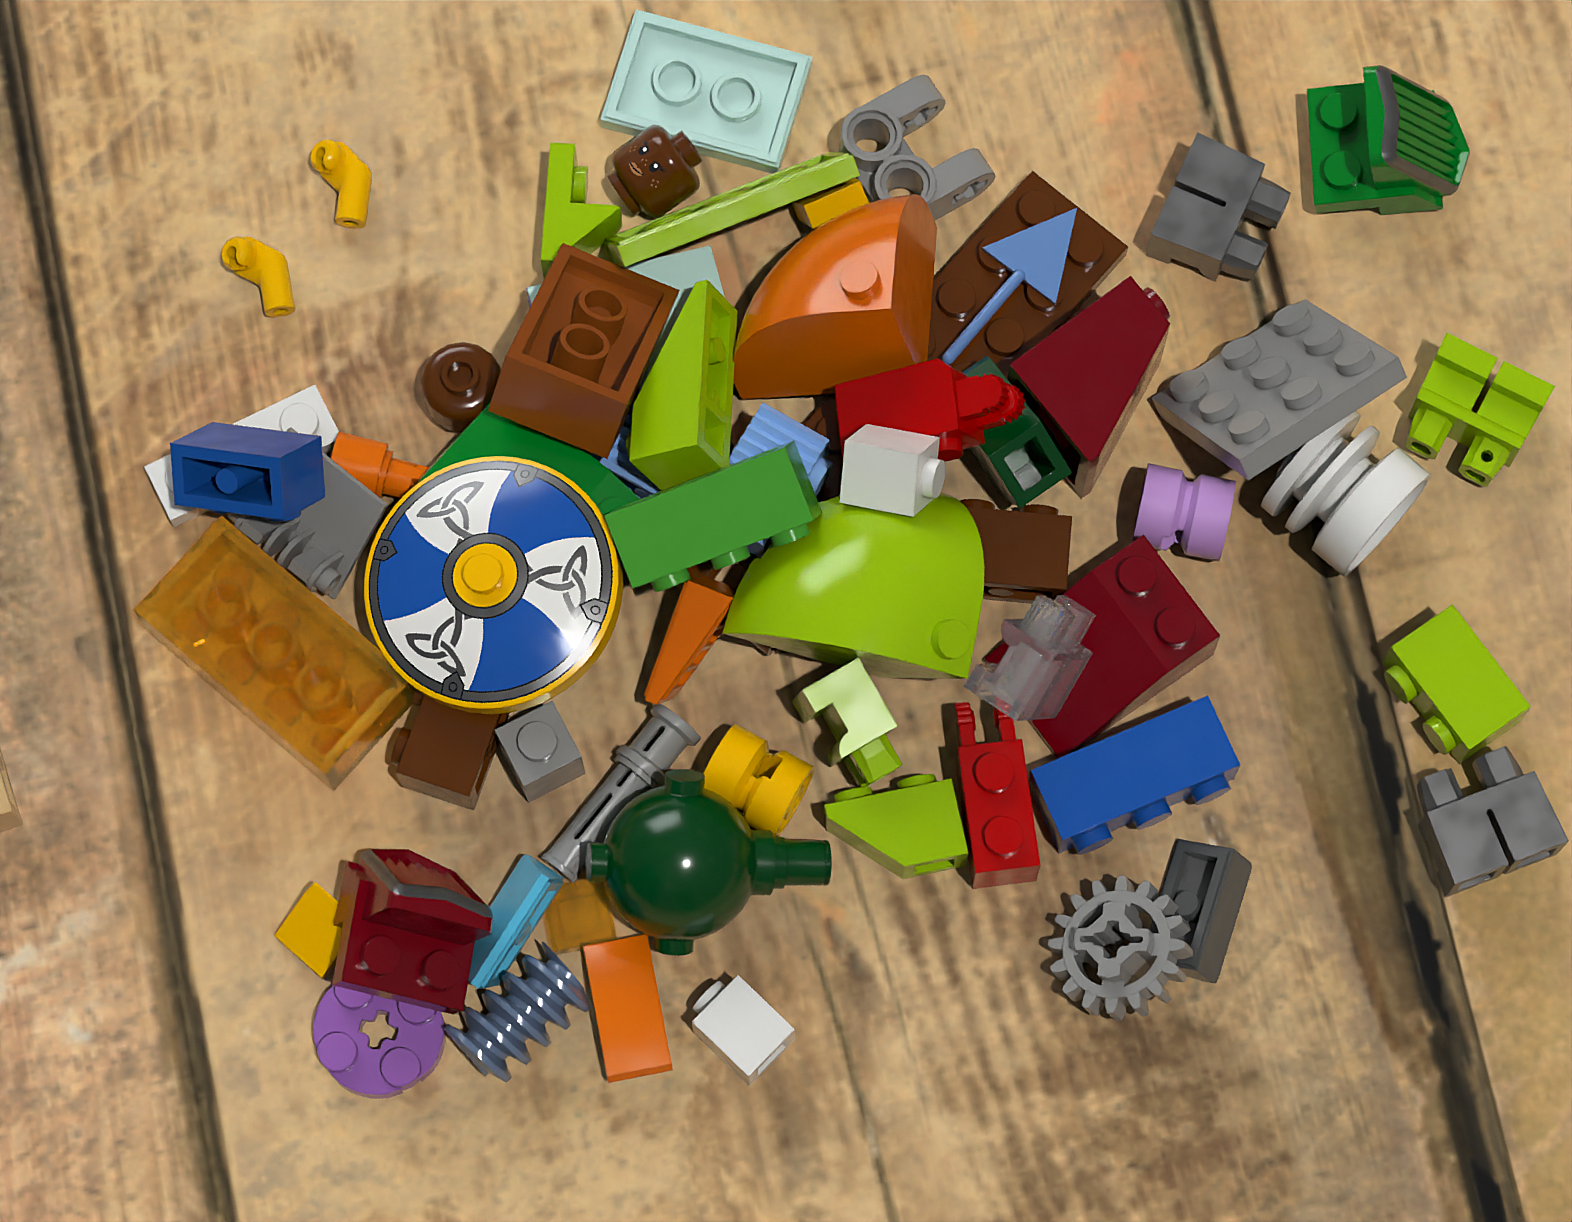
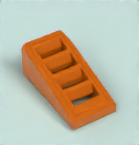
[644,576,737,705]

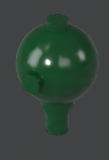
[586,769,832,956]

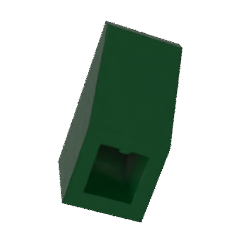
[962,356,1072,508]

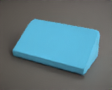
[468,855,564,989]

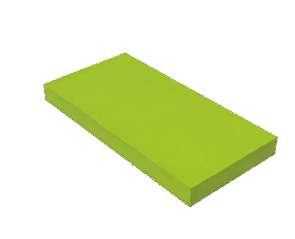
[603,152,860,267]

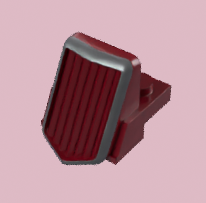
[332,849,494,1015]

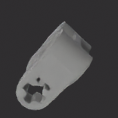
[838,75,996,221]

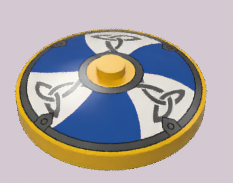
[364,456,623,714]

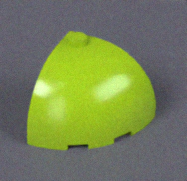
[723,493,984,679]

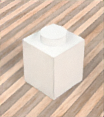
[840,424,945,517]
[692,975,795,1086]

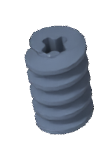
[443,941,591,1083]

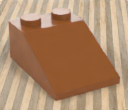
[488,243,680,459]

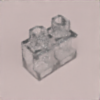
[964,595,1096,721]

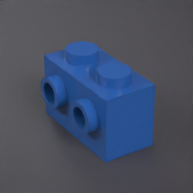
[170,422,325,521]

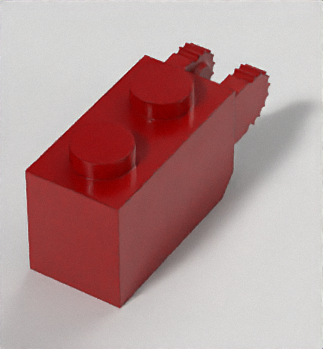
[834,358,1026,462]
[954,697,1041,889]

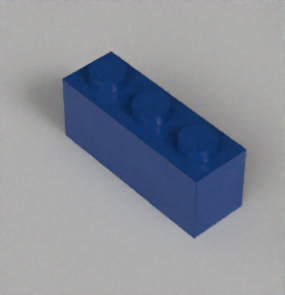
[1028,695,1240,855]

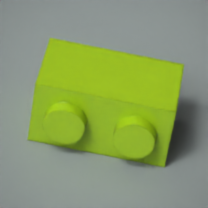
[1383,604,1531,765]

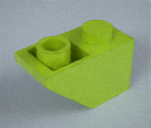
[824,774,968,879]

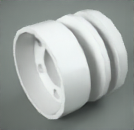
[1261,411,1432,576]

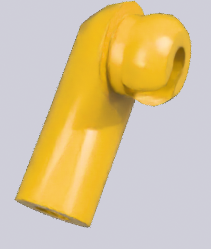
[310,139,372,229]
[221,236,296,317]

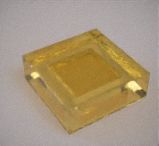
[546,880,617,955]

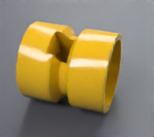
[703,724,816,837]

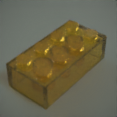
[134,515,415,791]

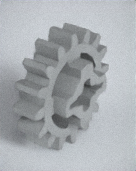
[1048,876,1193,1021]

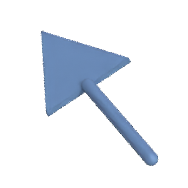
[942,208,1077,365]

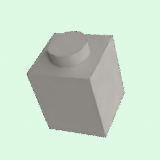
[495,701,585,803]

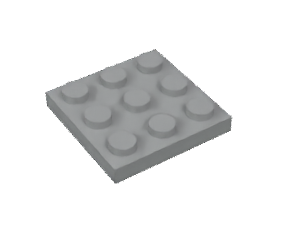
[1152,299,1407,480]

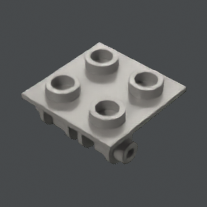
[228,427,389,599]

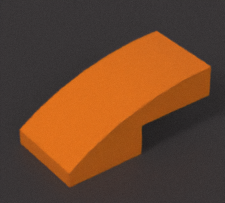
[583,934,673,1083]

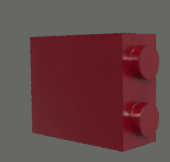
[1007,276,1170,499]

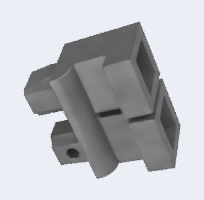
[1146,132,1291,282]
[1417,746,1569,898]

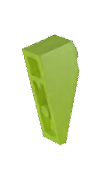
[626,280,738,490]

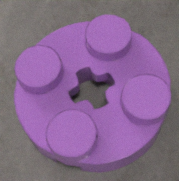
[313,986,446,1099]

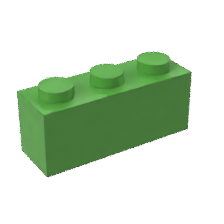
[604,441,822,592]

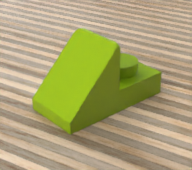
[541,142,623,279]

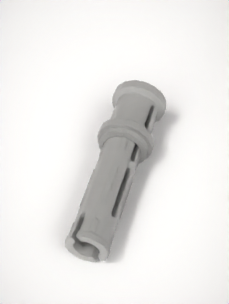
[541,704,701,884]

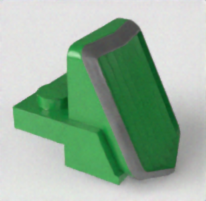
[1307,65,1470,215]

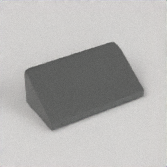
[1150,839,1252,983]

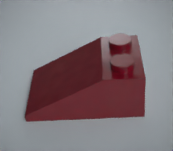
[984,534,1220,759]

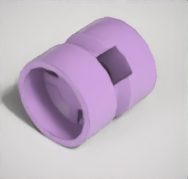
[1132,463,1236,561]

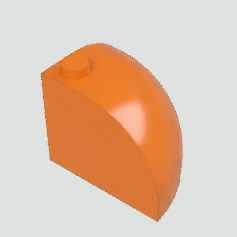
[733,194,937,399]

